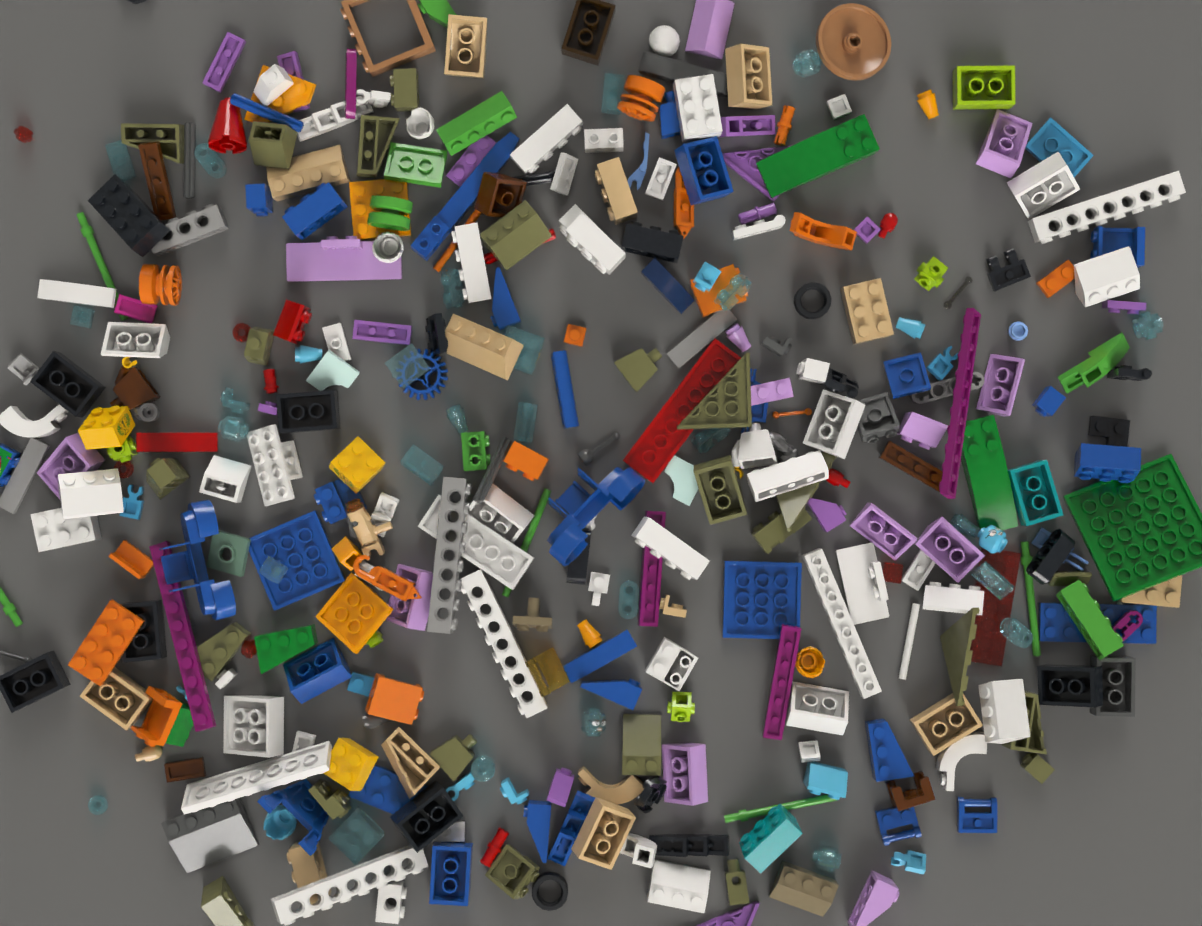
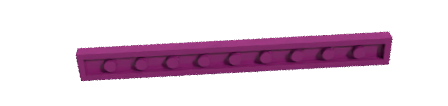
[939,308,981,499]
[149,541,216,732]

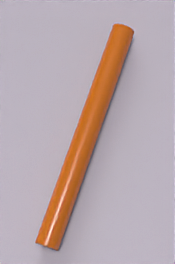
[433,209,481,272]

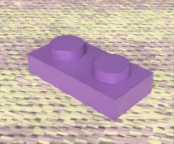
[1102,300,1147,314]

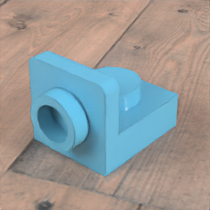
[693,262,721,292]

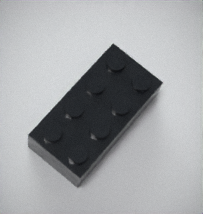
[88,174,170,257]

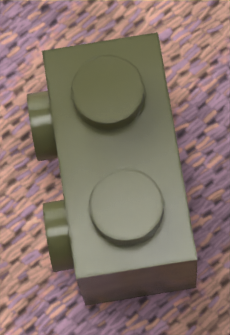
[390,68,420,112]

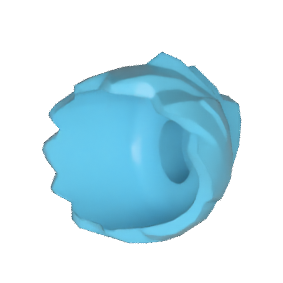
[263,805,297,840]

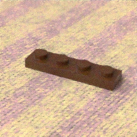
[138,142,176,220]
[879,441,943,493]

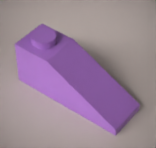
[720,115,776,137]
[547,767,574,807]

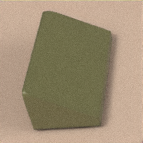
[1048,571,1092,586]

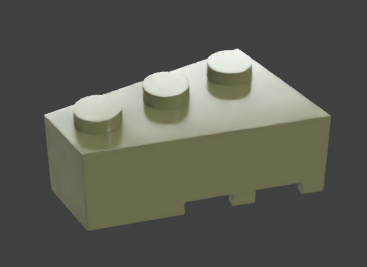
[197,622,252,681]
[1002,690,1047,754]
[201,876,254,926]

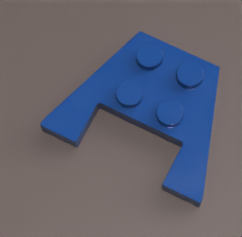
[257,779,329,856]

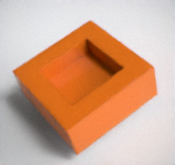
[564,324,587,347]

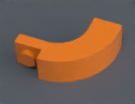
[789,212,857,250]

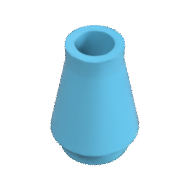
[896,317,926,339]
[295,345,322,364]

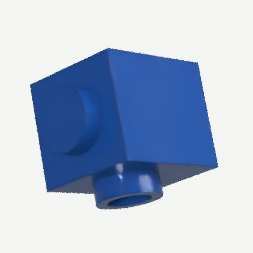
[1032,386,1066,417]

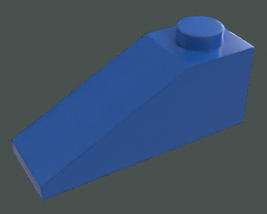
[491,267,521,330]
[580,678,642,710]
[523,800,552,863]

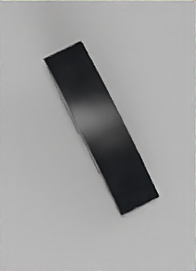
[649,834,729,857]

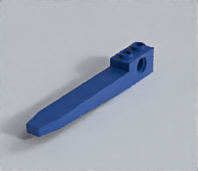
[410,131,520,261]

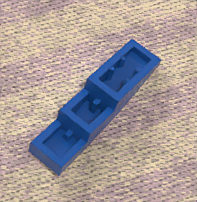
[561,629,637,683]
[547,790,595,866]

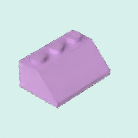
[386,564,433,631]
[662,743,708,806]

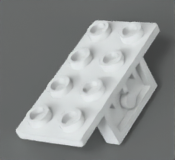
[246,424,303,506]
[836,542,889,625]

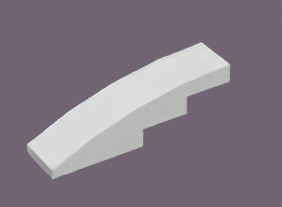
[296,96,374,142]
[37,279,117,308]

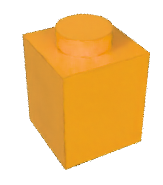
[332,536,364,571]

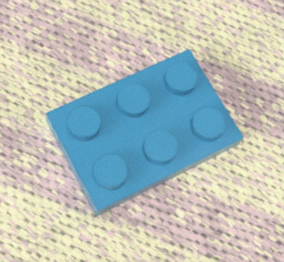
[1025,117,1094,177]

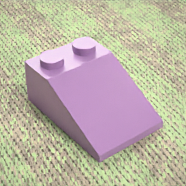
[976,109,1032,178]
[37,432,105,500]
[848,870,899,926]

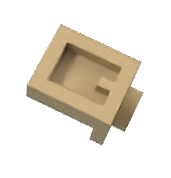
[659,594,687,618]

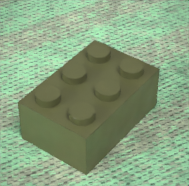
[693,455,747,525]

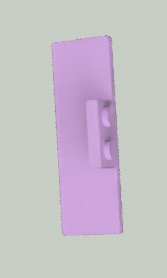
[286,236,402,282]

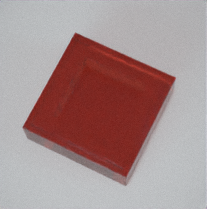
[882,562,904,584]

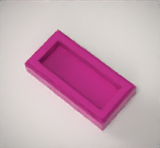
[114,294,158,324]

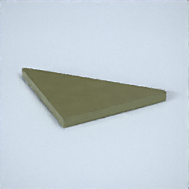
[677,352,752,430]
[768,452,837,532]
[940,607,980,706]

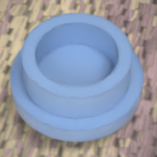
[1008,321,1028,341]

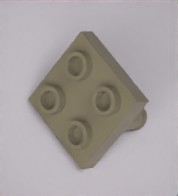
[512,598,553,632]

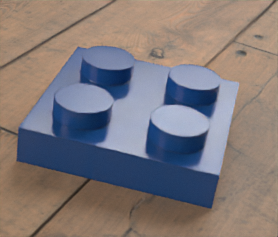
[883,352,931,399]

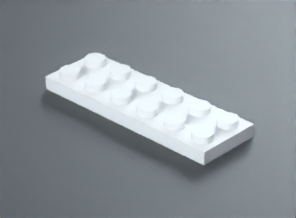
[418,494,534,590]

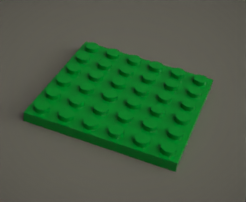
[1063,454,1202,602]

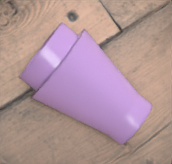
[725,323,751,352]

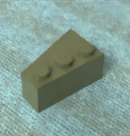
[357,115,400,178]
[121,123,184,164]
[146,458,190,500]
[751,509,812,554]

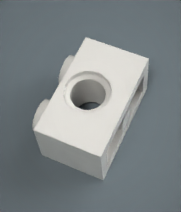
[584,128,623,153]
[796,358,830,384]
[375,880,407,924]

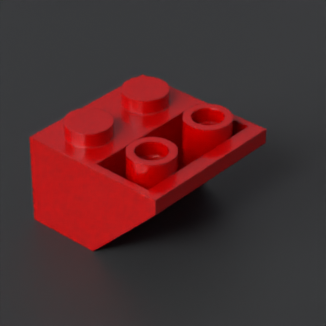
[273,299,312,345]

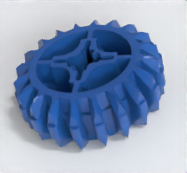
[396,349,448,400]

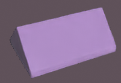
[685,0,735,60]
[976,354,1025,417]
[850,502,918,561]
[915,516,985,583]

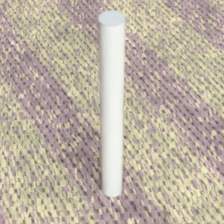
[898,603,920,680]

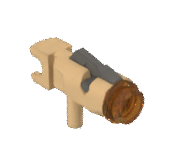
[345,498,393,561]

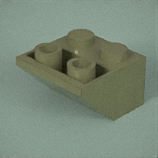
[249,121,298,169]

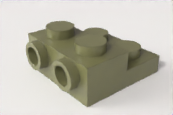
[308,779,352,820]
[485,844,540,899]

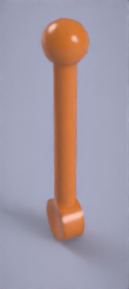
[772,408,812,419]

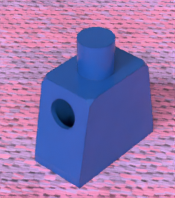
[659,91,681,139]

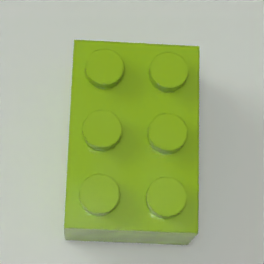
[952,66,1016,109]

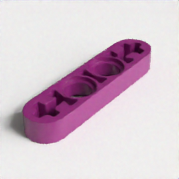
[345,48,357,119]

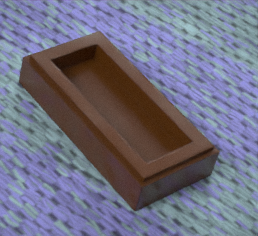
[164,757,206,783]

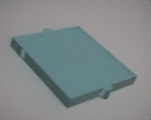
[385,343,431,389]

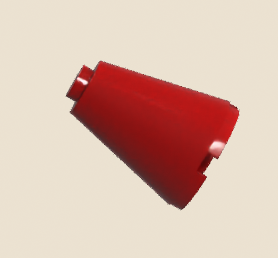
[208,97,247,154]

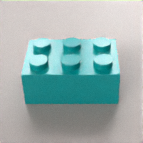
[1008,460,1063,526]
[739,804,803,873]

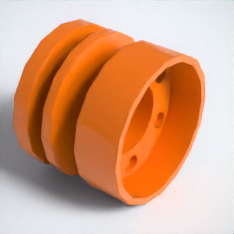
[617,75,666,122]
[139,264,182,306]

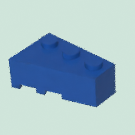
[865,719,914,782]

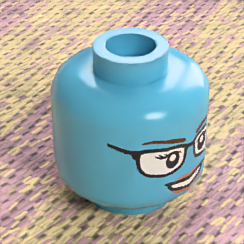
[977,525,1008,554]

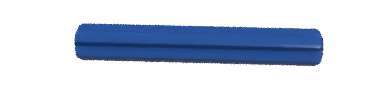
[230,93,304,132]

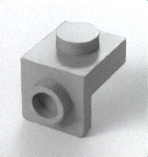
[7,353,39,385]

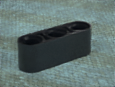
[566,529,591,585]
[1026,529,1075,585]

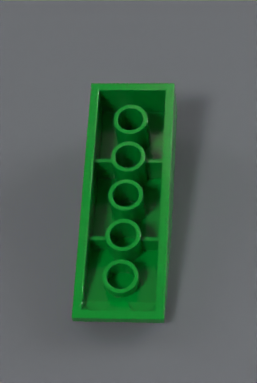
[756,114,880,198]
[961,415,1018,531]

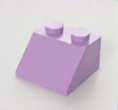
[897,412,948,450]

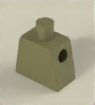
[244,326,274,366]
[614,348,662,392]
[429,734,477,782]
[724,859,749,906]

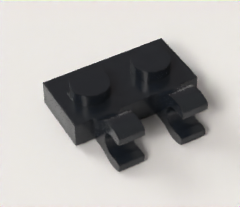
[986,249,1031,291]

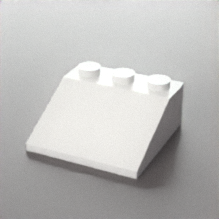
[223,695,284,758]

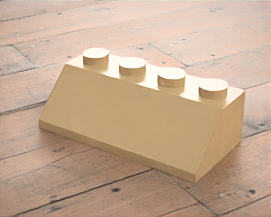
[267,145,350,201]
[445,314,524,380]

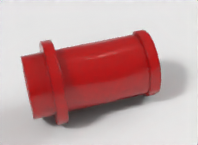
[263,369,279,394]

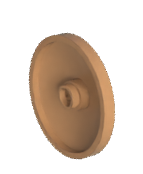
[816,3,891,81]

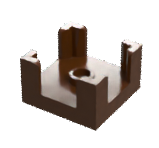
[885,771,935,811]

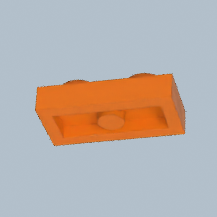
[1036,259,1075,298]

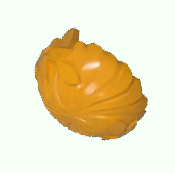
[795,646,825,678]

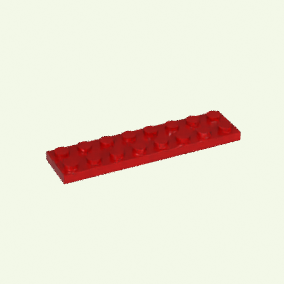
[622,338,741,483]

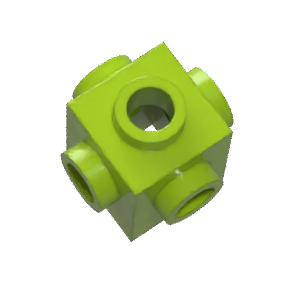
[914,256,948,291]
[107,436,138,463]
[667,691,695,722]

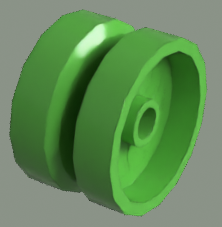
[367,195,413,231]

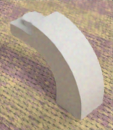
[0,404,69,438]
[936,732,987,791]
[620,833,657,868]

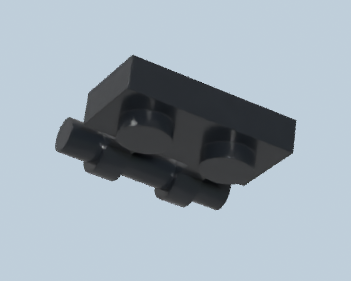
[425,313,448,357]
[1107,365,1152,381]
[824,368,859,398]

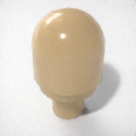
[135,745,163,762]

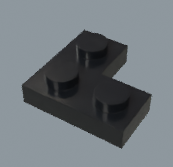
[1088,416,1130,447]

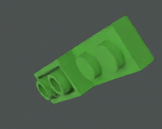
[1057,332,1130,394]

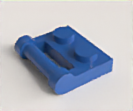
[957,797,997,833]
[875,807,922,846]

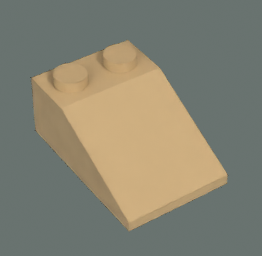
[444,14,487,78]

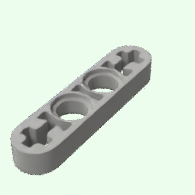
[910,372,984,404]

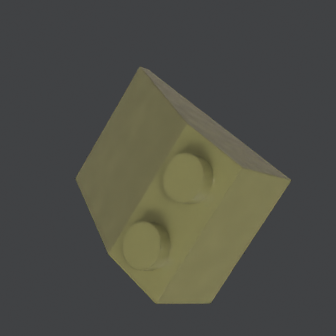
[622,714,661,776]

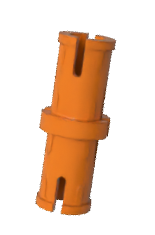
[773,105,795,146]

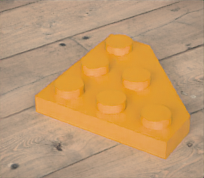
[244,65,316,123]

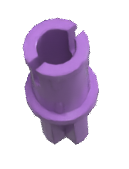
[738,202,777,224]

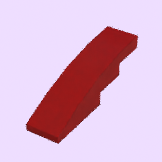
[136,433,218,452]

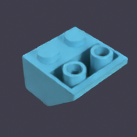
[803,761,848,800]

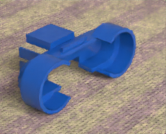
[547,467,645,567]
[159,499,236,620]

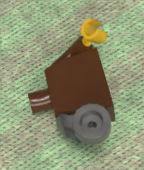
[110,357,161,422]

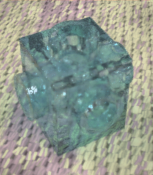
[1132,311,1163,340]

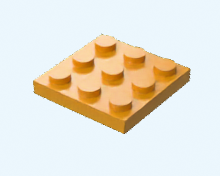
[349,179,412,240]
[315,572,394,654]

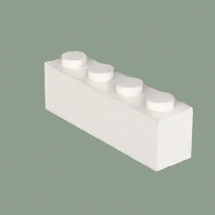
[510,104,583,175]
[451,223,491,303]
[747,450,829,502]
[631,516,710,580]

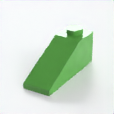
[417,0,456,28]

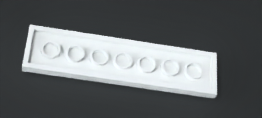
[181,741,332,814]

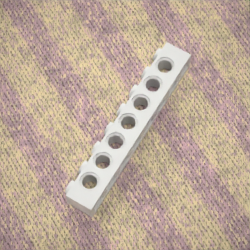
[1028,171,1186,244]
[802,548,882,699]
[460,569,548,718]
[271,845,428,925]

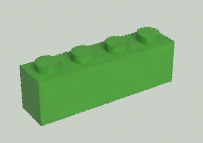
[436,91,517,156]
[1056,580,1124,661]

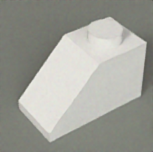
[253,64,294,106]

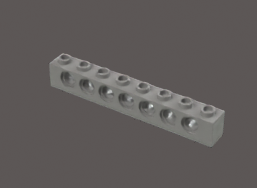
[427,477,472,634]

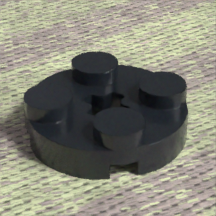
[634,776,667,813]

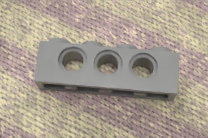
[151,204,229,256]

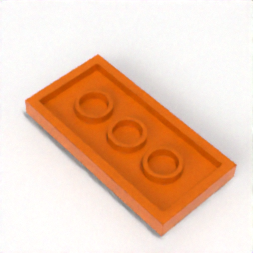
[68,599,145,686]

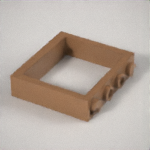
[340,0,436,77]

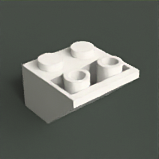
[199,455,251,503]
[645,637,698,691]

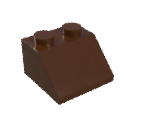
[474,172,527,217]

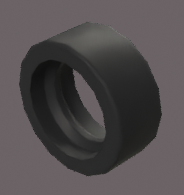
[794,282,832,320]
[532,871,568,911]

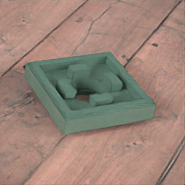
[206,530,251,577]

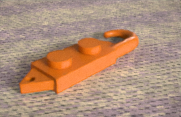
[673,167,694,239]
[353,555,422,601]

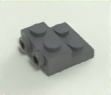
[857,392,900,443]

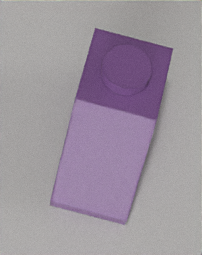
[807,498,847,532]

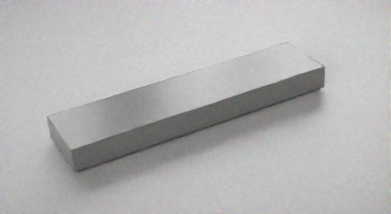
[667,308,737,369]
[0,438,50,514]

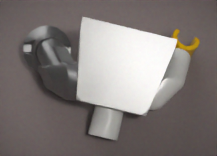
[731,423,798,479]

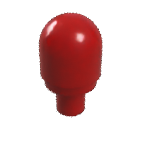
[877,213,898,239]
[826,468,851,488]

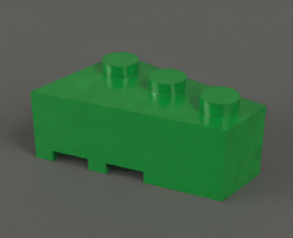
[254,624,318,674]

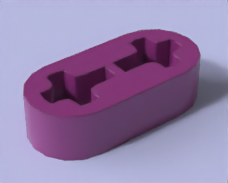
[1111,610,1143,641]

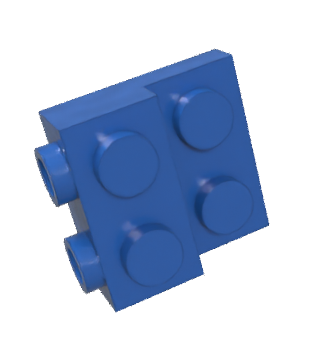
[314,479,367,524]

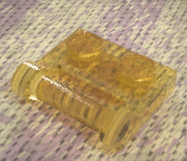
[524,647,570,697]

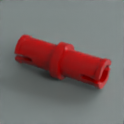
[480,827,510,867]

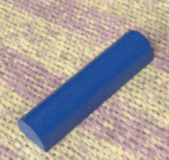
[551,350,579,429]

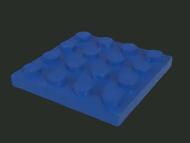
[249,510,346,611]
[722,560,802,639]

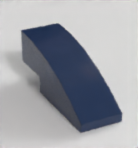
[641,258,695,314]

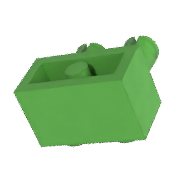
[461,431,491,471]

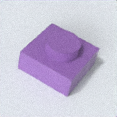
[854,216,881,244]
[257,401,278,416]

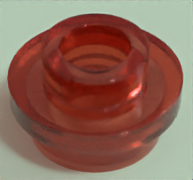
[14,126,33,143]
[233,323,251,342]
[114,460,134,479]
[241,639,257,659]

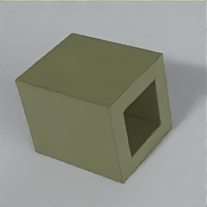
[1020,752,1055,784]

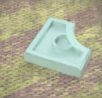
[306,349,360,391]
[664,455,699,506]

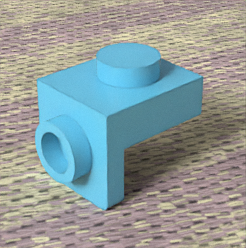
[500,777,529,805]

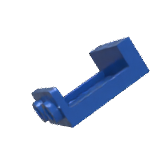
[1090,226,1145,268]

